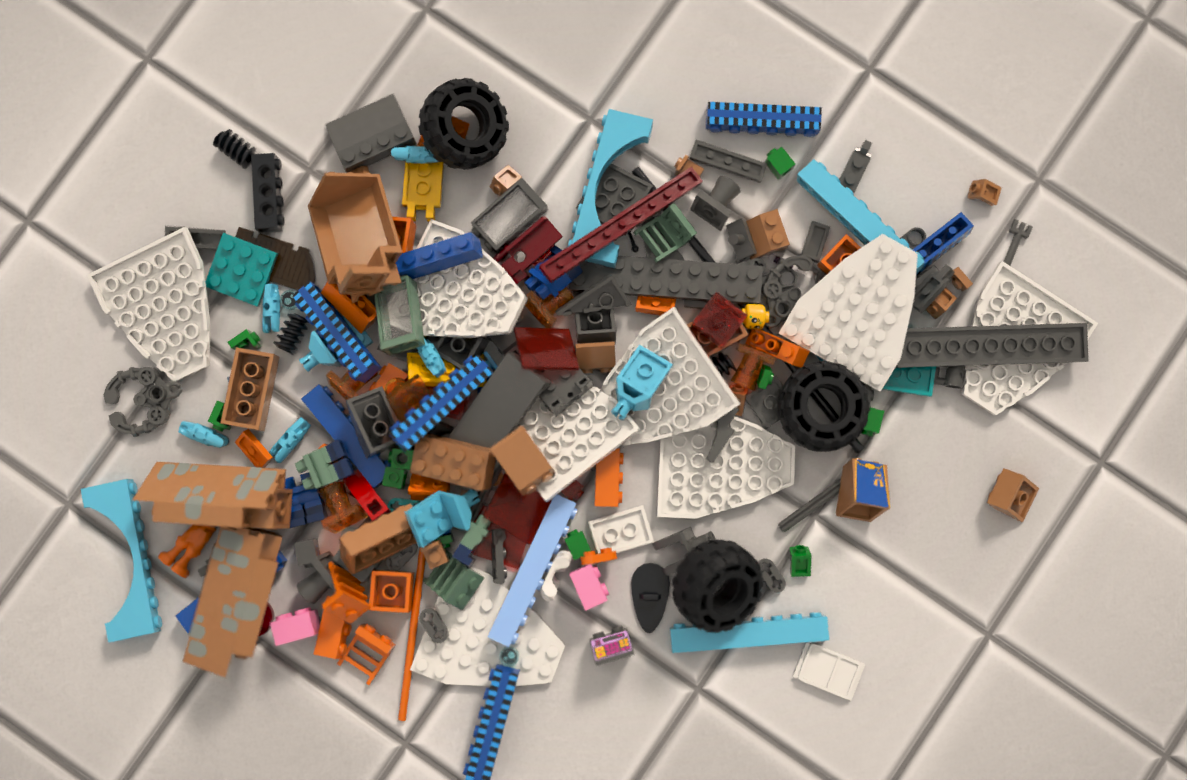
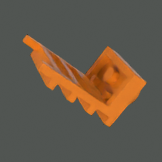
[322,561,371,624]
[337,624,396,685]

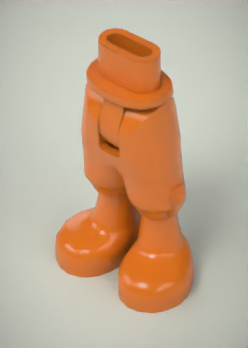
[158,525,217,578]

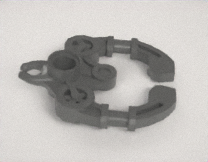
[761,255,827,328]
[103,367,182,437]

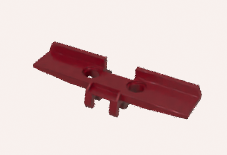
[493,216,563,284]

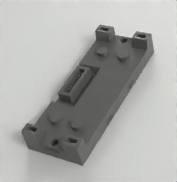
[486,305,593,417]
[448,352,551,448]

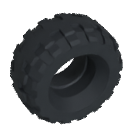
[418,78,509,170]
[777,361,870,452]
[672,539,764,633]

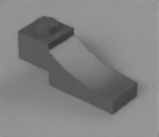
[165,225,226,249]
[705,408,739,463]

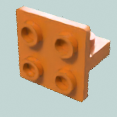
[408,473,450,500]

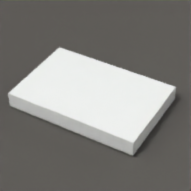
[588,505,654,553]

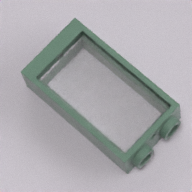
[374,275,425,356]

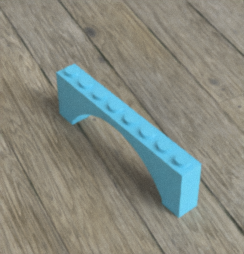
[568,109,653,268]
[81,479,162,643]

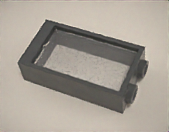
[471,178,548,254]

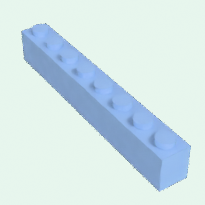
[488,494,578,647]

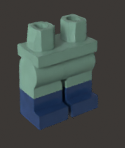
[295,439,356,490]
[452,514,492,566]

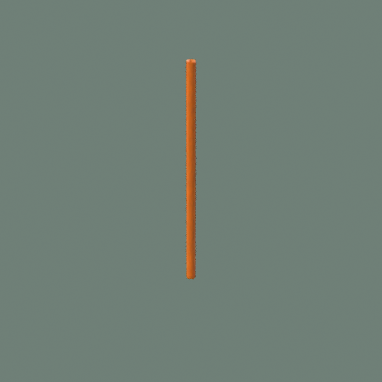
[398,547,426,721]

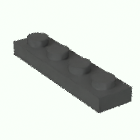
[689,140,767,183]

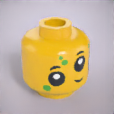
[740,304,769,329]

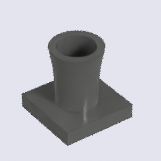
[690,176,741,231]
[297,551,344,604]

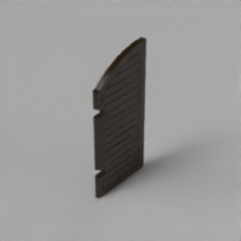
[235,227,315,290]

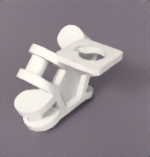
[540,551,572,601]

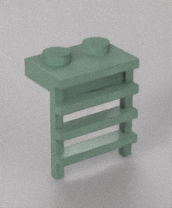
[633,203,697,263]
[423,549,484,610]

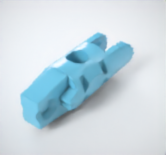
[391,146,438,164]
[262,284,280,333]
[417,339,446,378]
[269,417,311,463]
[178,421,229,448]

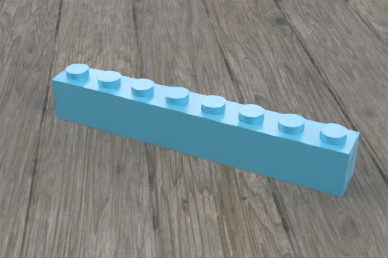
[797,159,925,274]
[670,612,829,653]

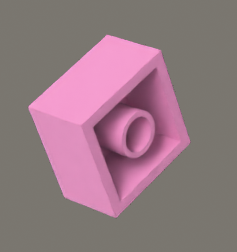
[570,564,609,610]
[270,607,321,646]

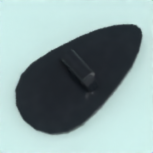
[631,563,670,633]

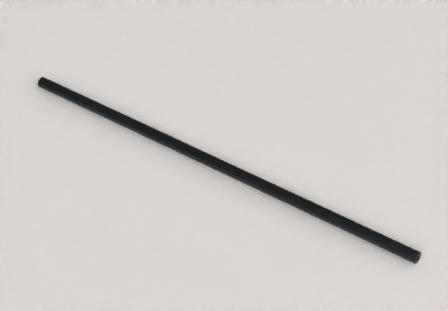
[632,166,864,453]

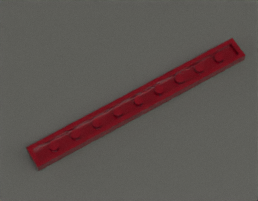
[539,166,703,283]

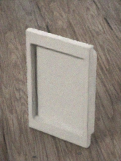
[793,642,865,701]

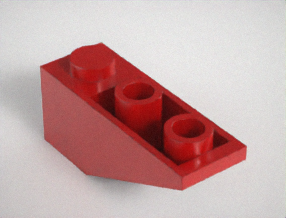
[343,469,391,521]

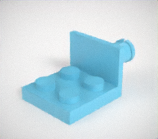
[299,316,373,372]
[611,344,673,420]
[405,489,480,548]

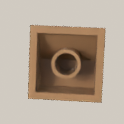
[746,209,790,260]
[575,342,616,374]
[987,468,1039,523]

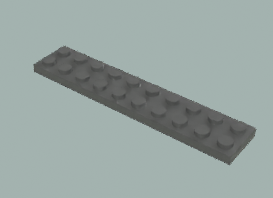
[569,256,763,304]
[895,323,1089,368]

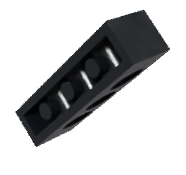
[251,153,285,233]

